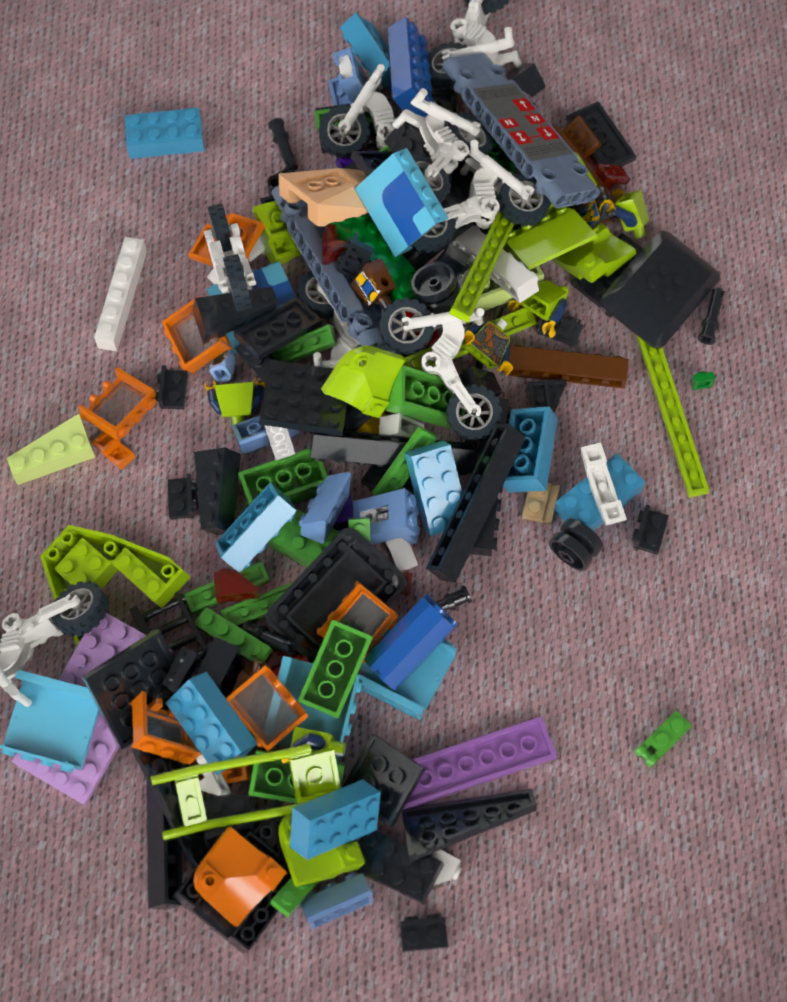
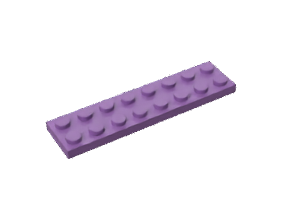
[403,716,557,810]

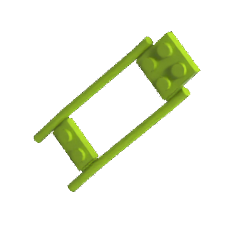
[150,743,341,841]

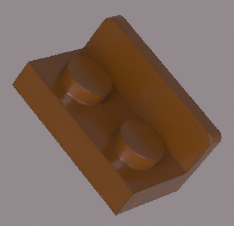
[562,116,602,162]

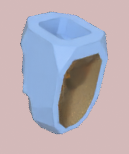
[209,350,236,383]

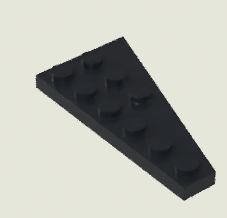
[131,741,213,870]
[402,789,537,862]

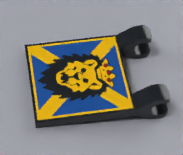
[578,187,615,230]

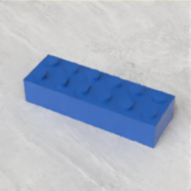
[388,17,433,117]

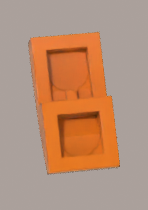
[91,432,136,470]

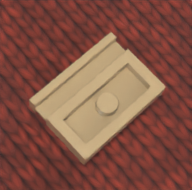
[522,483,560,525]

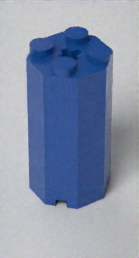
[363,594,458,690]

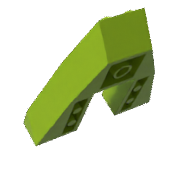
[40,525,190,646]

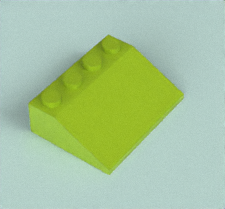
[503,207,598,270]

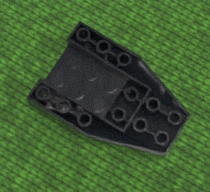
[172,800,292,954]

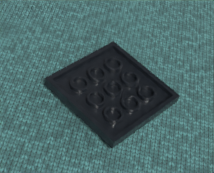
[259,360,347,436]
[82,629,175,750]

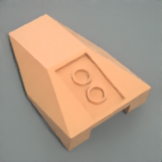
[279,168,368,226]

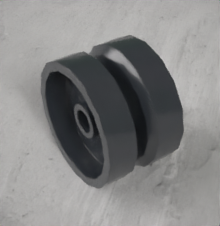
[411,262,461,314]
[549,518,603,571]

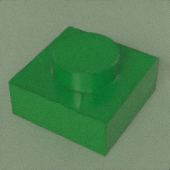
[691,371,715,390]

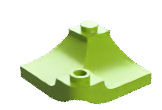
[252,201,301,264]
[554,223,636,283]
[321,345,405,418]
[279,814,365,887]

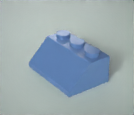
[232,416,300,454]
[299,472,351,544]
[301,873,374,930]

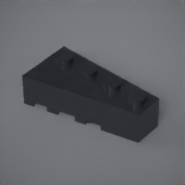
[384,121,453,183]
[193,287,278,345]
[194,447,241,535]

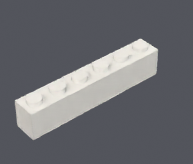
[452,225,539,303]
[94,237,147,351]

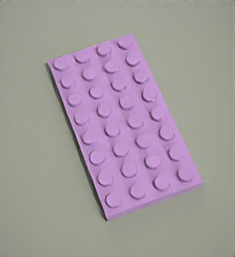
[12,613,174,805]

